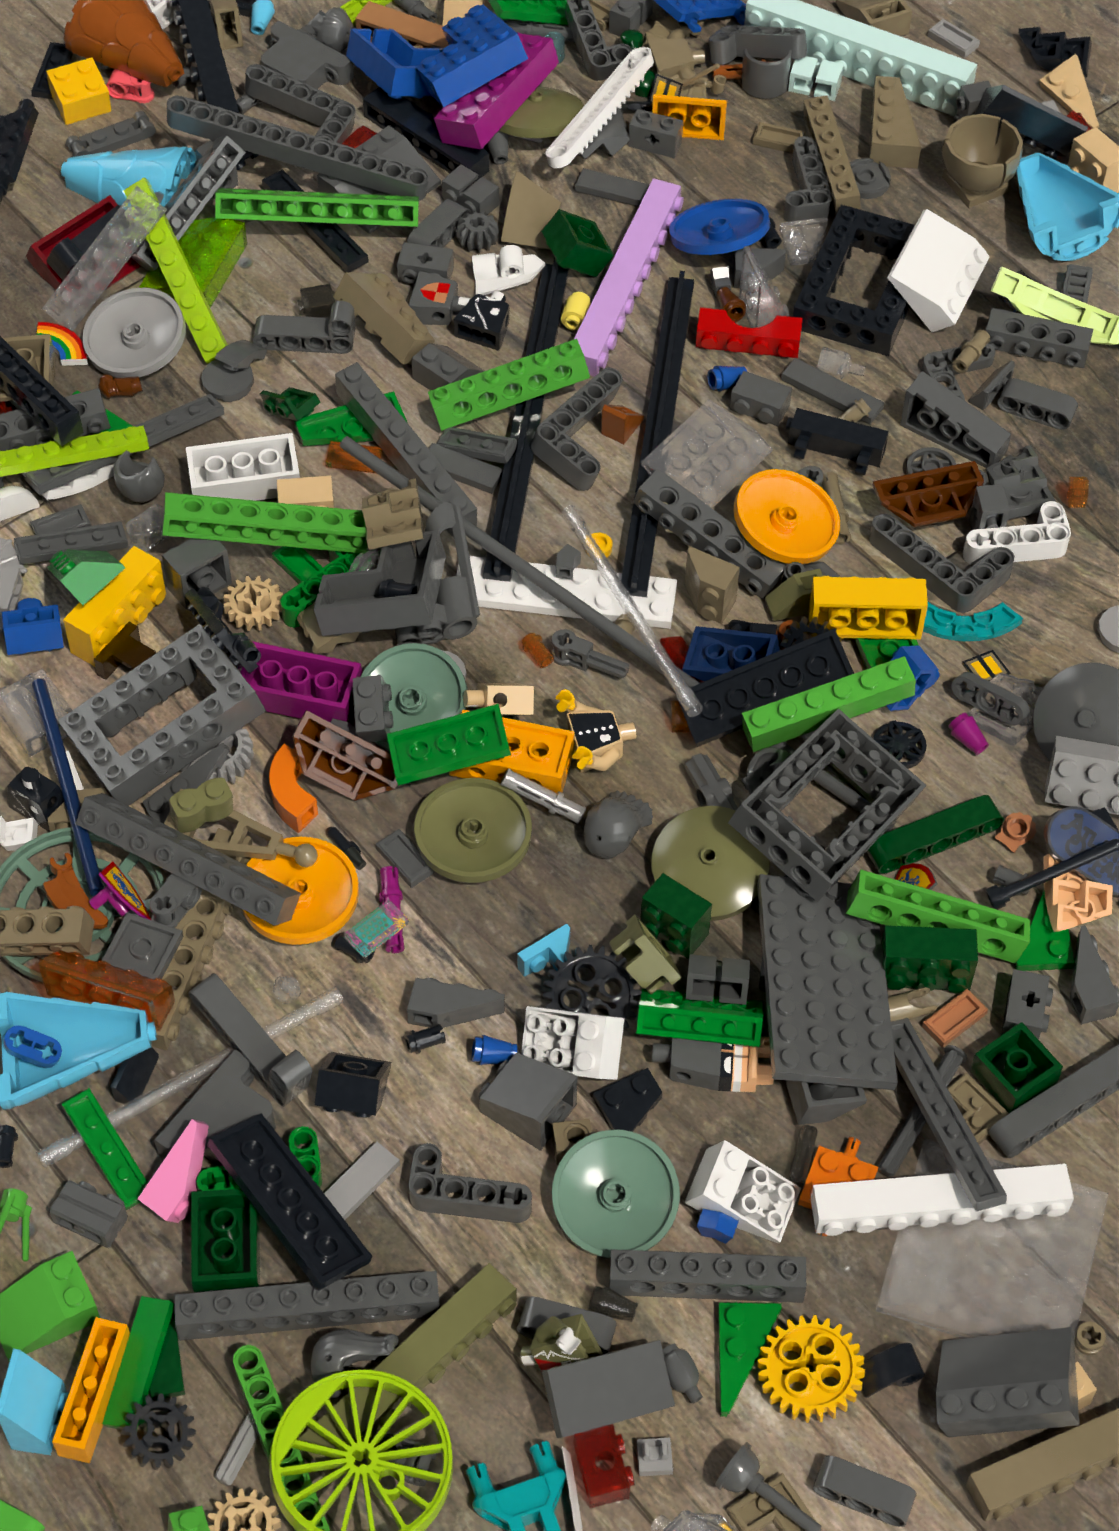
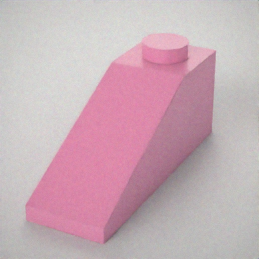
[138,1119,209,1223]

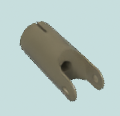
[888,988,937,1022]

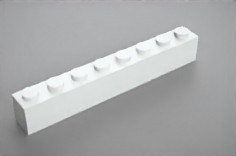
[810,1164,1074,1236]

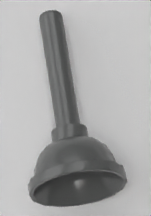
[715,1442,821,1531]

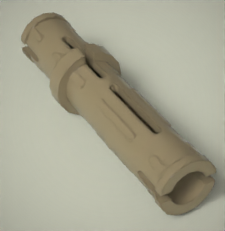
[822,472,851,544]

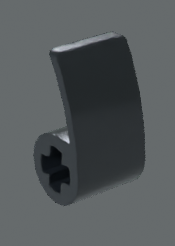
[859,1343,925,1398]

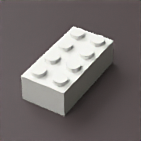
[186,433,300,501]

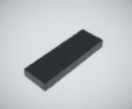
[31,42,73,99]

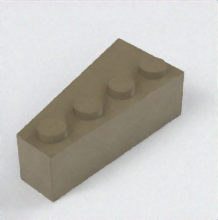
[869,76,921,169]
[333,272,435,364]

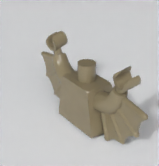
[642,15,726,99]

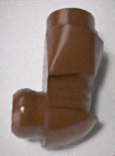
[98,374,143,399]

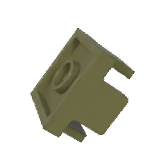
[609,915,681,994]

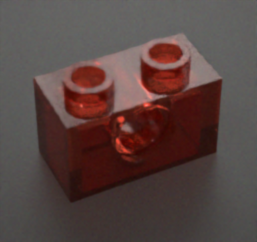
[573,1424,635,1508]

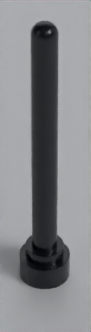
[985,839,1119,910]

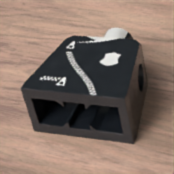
[454,291,510,351]
[8,767,64,832]

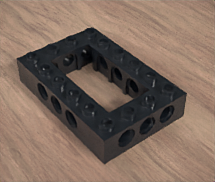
[793,204,915,356]

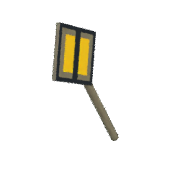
[962,650,1048,687]

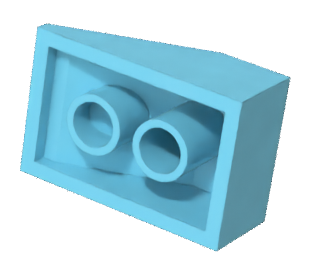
[0,1349,69,1455]

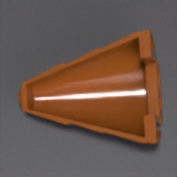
[64,0,185,88]

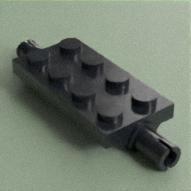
[0,99,39,204]
[185,587,261,673]

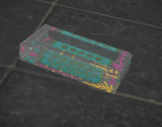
[344,899,409,958]

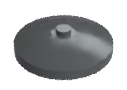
[1033,662,1119,761]

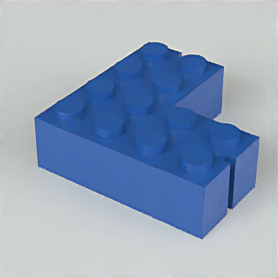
[416,4,528,107]
[346,29,444,99]

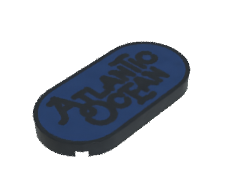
[1044,806,1119,897]

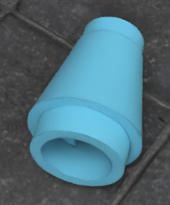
[251,0,275,35]

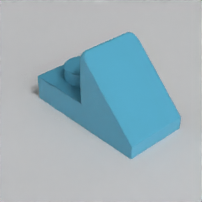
[517,924,570,977]

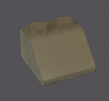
[685,546,740,624]

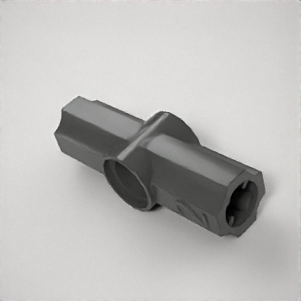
[685,753,738,811]

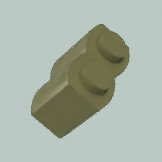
[169,778,233,833]

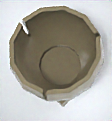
[942,114,1023,208]

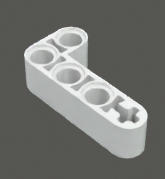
[963,501,1071,565]

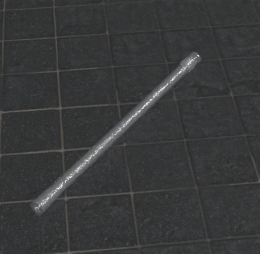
[562,505,703,717]
[36,987,344,1168]

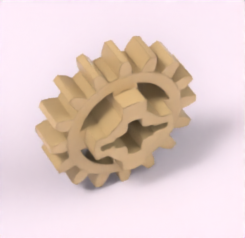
[223,576,283,631]
[207,1488,281,1531]

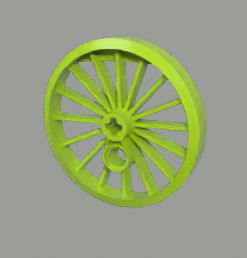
[269,1370,453,1531]

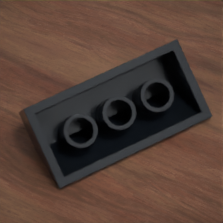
[975,85,1088,159]

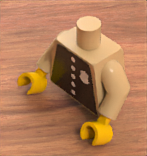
[556,689,636,773]

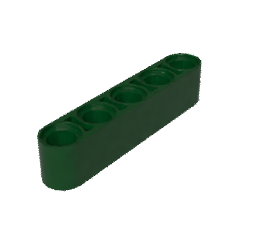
[866,795,1004,874]

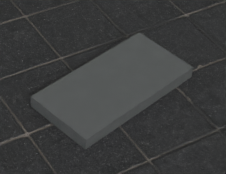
[542,1340,675,1438]

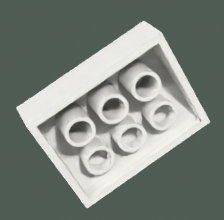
[887,209,989,332]

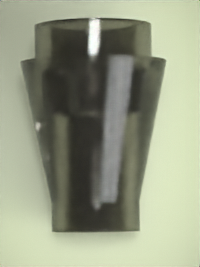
[588,1285,638,1322]

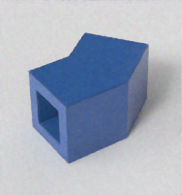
[697,1209,739,1244]

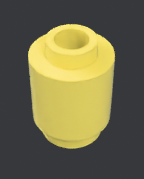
[561,292,591,330]

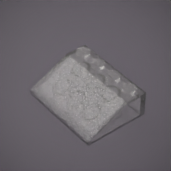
[640,399,773,508]

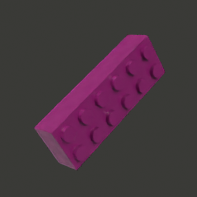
[434,32,559,149]

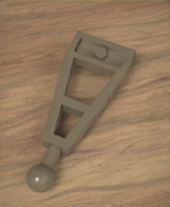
[164,789,318,867]

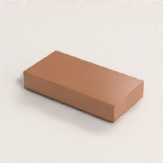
[922,989,988,1048]

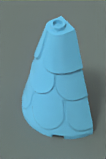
[61,146,197,219]
[1017,152,1119,261]
[0,992,157,1110]

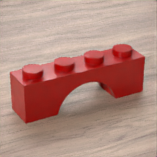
[696,307,803,358]

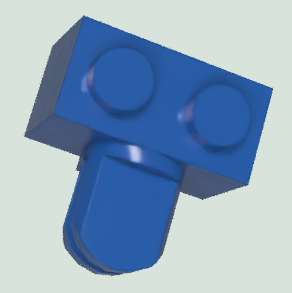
[1,598,64,655]
[886,646,940,711]

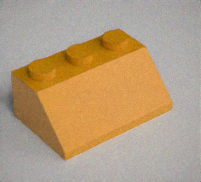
[652,94,727,140]

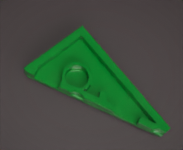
[1015,891,1075,971]
[718,1302,782,1417]

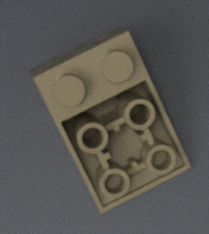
[835,0,912,36]

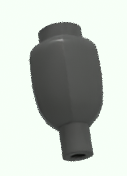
[662,1343,703,1404]

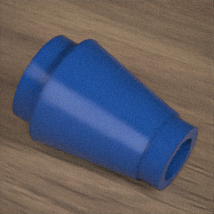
[707,366,747,392]
[472,1035,518,1065]

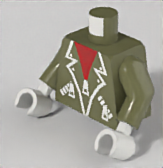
[521,1314,603,1371]

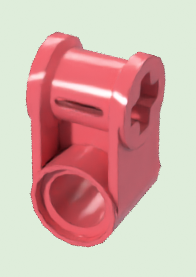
[106,69,155,103]

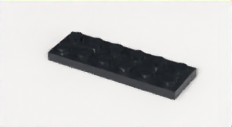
[675,628,854,747]
[208,1113,373,1291]

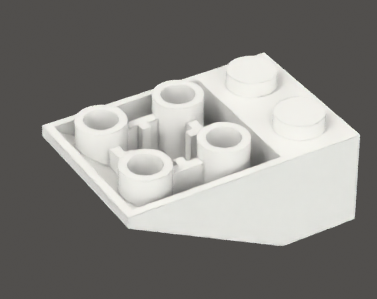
[521,1006,624,1080]
[685,1140,801,1243]

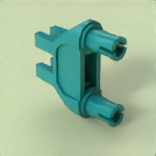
[466,1441,567,1531]

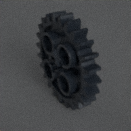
[542,945,642,1030]

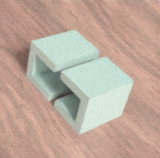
[788,56,843,101]

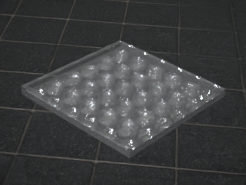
[876,1138,1109,1339]

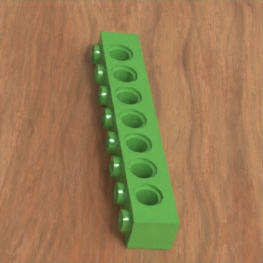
[215,188,419,227]
[162,492,382,555]

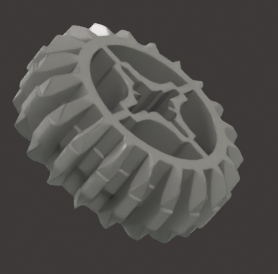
[180,728,254,784]

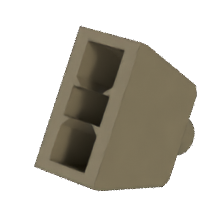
[210,0,243,50]

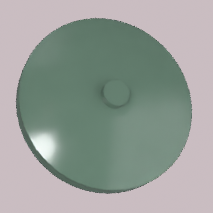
[361,643,468,751]
[552,1130,680,1259]

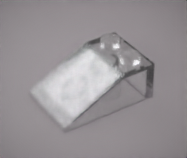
[739,246,789,328]

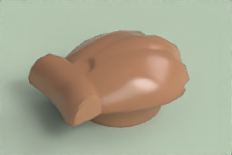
[995,812,1036,853]

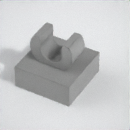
[637,1438,673,1476]

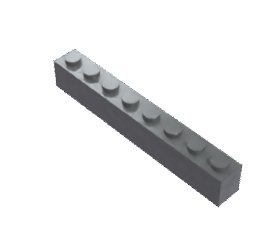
[335,362,477,538]

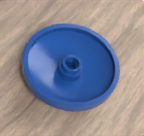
[669,199,770,255]

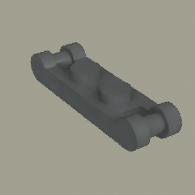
[66,111,156,157]

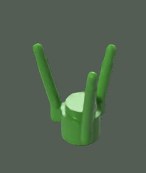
[0,1188,32,1262]

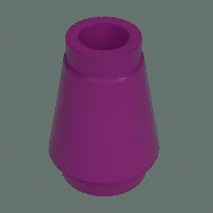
[948,712,989,755]

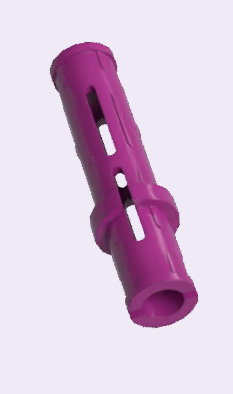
[379,866,405,954]

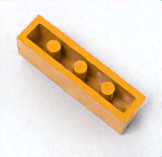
[52,1317,130,1463]

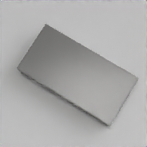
[927,19,980,59]

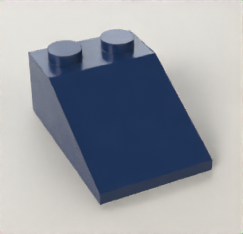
[682,626,780,682]

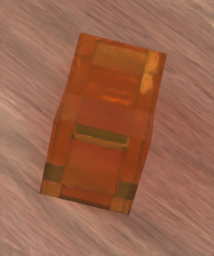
[1067,477,1089,508]
[670,700,690,733]

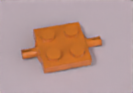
[798,1137,879,1236]

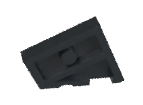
[593,1068,663,1132]

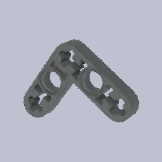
[922,343,995,401]

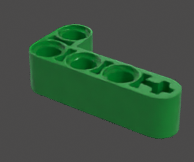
[280,550,370,628]
[196,1126,322,1191]

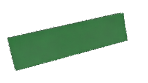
[62,1088,148,1211]
[102,1296,175,1429]

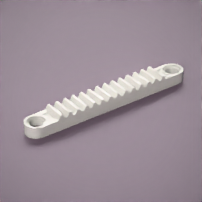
[545,47,654,168]

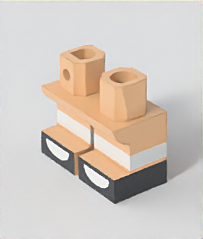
[718,1036,774,1092]

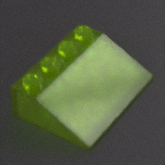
[139,217,247,308]

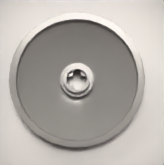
[83,288,186,378]

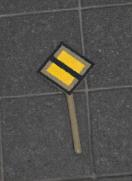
[649,63,720,101]

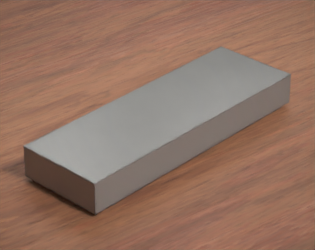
[324,1141,400,1220]

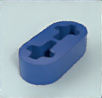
[3,1025,62,1068]

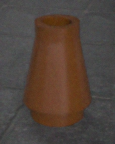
[716,287,746,322]

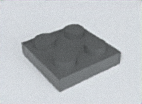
[101,913,184,986]

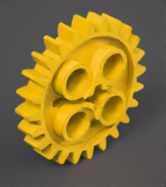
[758,1315,865,1423]

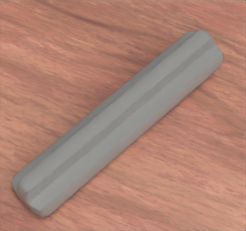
[214,1392,268,1486]

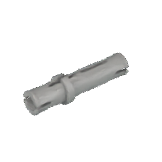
[500,768,586,824]

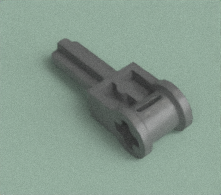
[552,629,629,678]

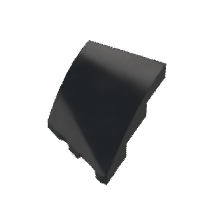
[1018,27,1092,77]

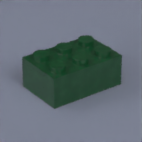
[882,925,978,993]
[191,1189,260,1293]

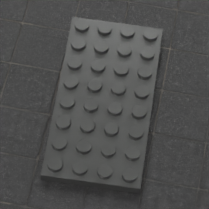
[757,874,898,1090]

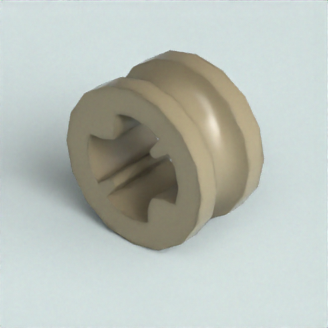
[1074,1321,1106,1355]

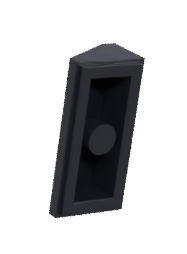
[111,1047,159,1107]

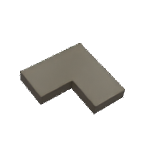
[947,1072,1009,1144]
[726,1473,822,1531]

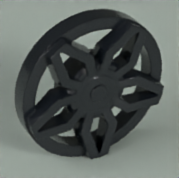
[873,720,927,769]

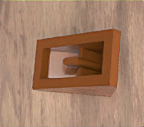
[601,404,645,445]

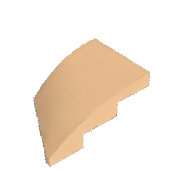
[1043,854,1113,932]

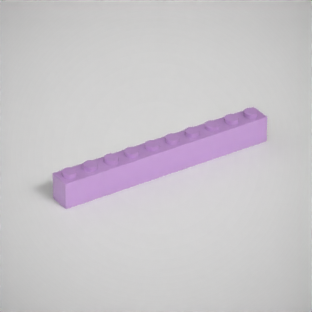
[573,179,684,377]

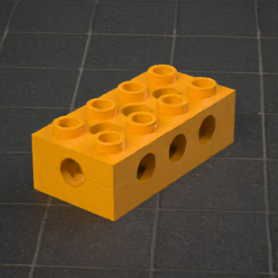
[449,710,575,793]

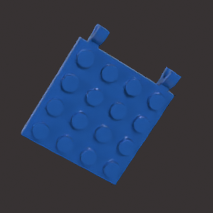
[654,0,746,33]

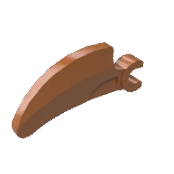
[43,853,108,929]

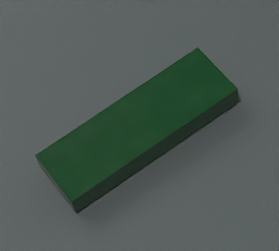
[150,1299,185,1401]

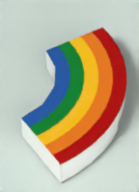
[37,322,88,366]

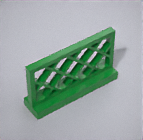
[636,988,763,1047]

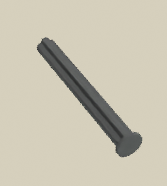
[878,1045,968,1177]

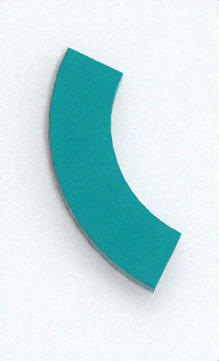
[923,601,1023,642]

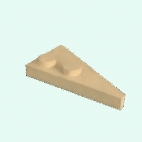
[1040,54,1099,130]

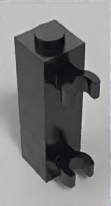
[785,408,889,475]

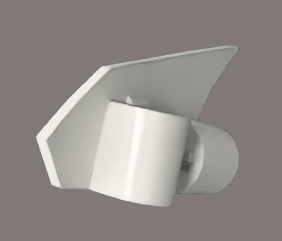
[472,245,545,295]

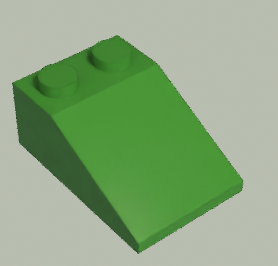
[0,1251,100,1362]

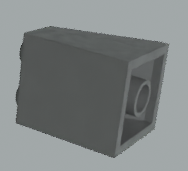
[478,1053,577,1151]

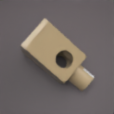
[463,683,534,715]

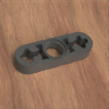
[952,672,1030,725]

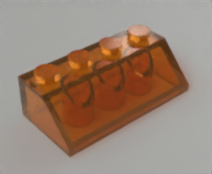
[38,950,175,1031]

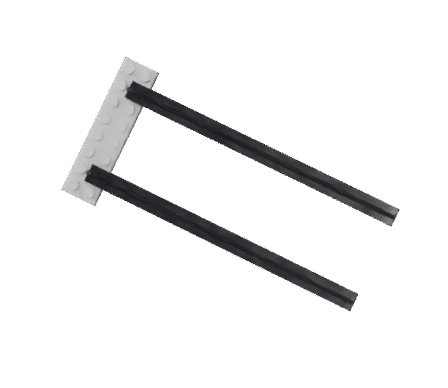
[456,257,694,629]

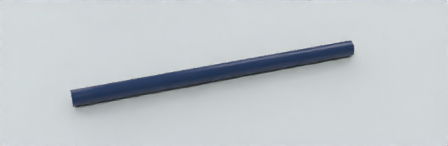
[32,679,104,896]

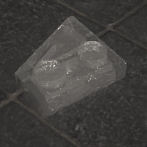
[779,217,828,266]

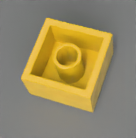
[46,57,112,125]

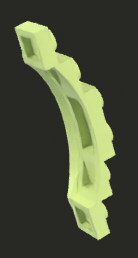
[991,267,1119,345]

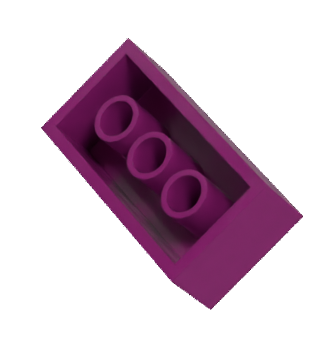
[240,641,362,723]

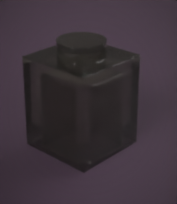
[297,284,335,318]

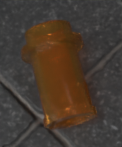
[522,632,554,668]

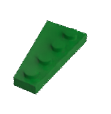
[294,391,408,446]

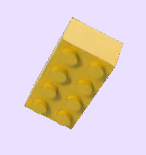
[63,546,166,667]
[808,576,928,640]

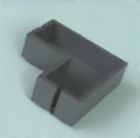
[314,530,446,636]

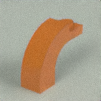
[269,743,318,833]

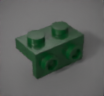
[260,387,320,421]

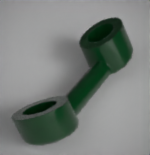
[619,29,655,97]

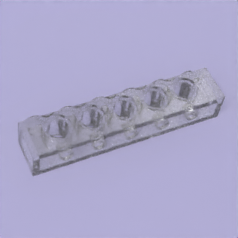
[42,186,167,331]

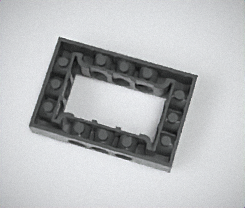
[58,624,266,806]
[728,709,927,902]

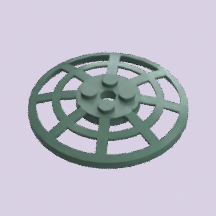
[0,827,165,985]

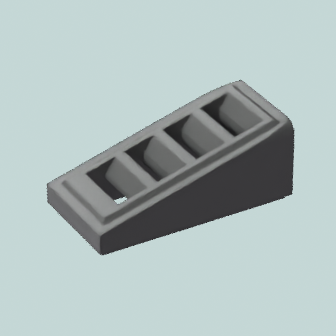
[1062,264,1093,304]

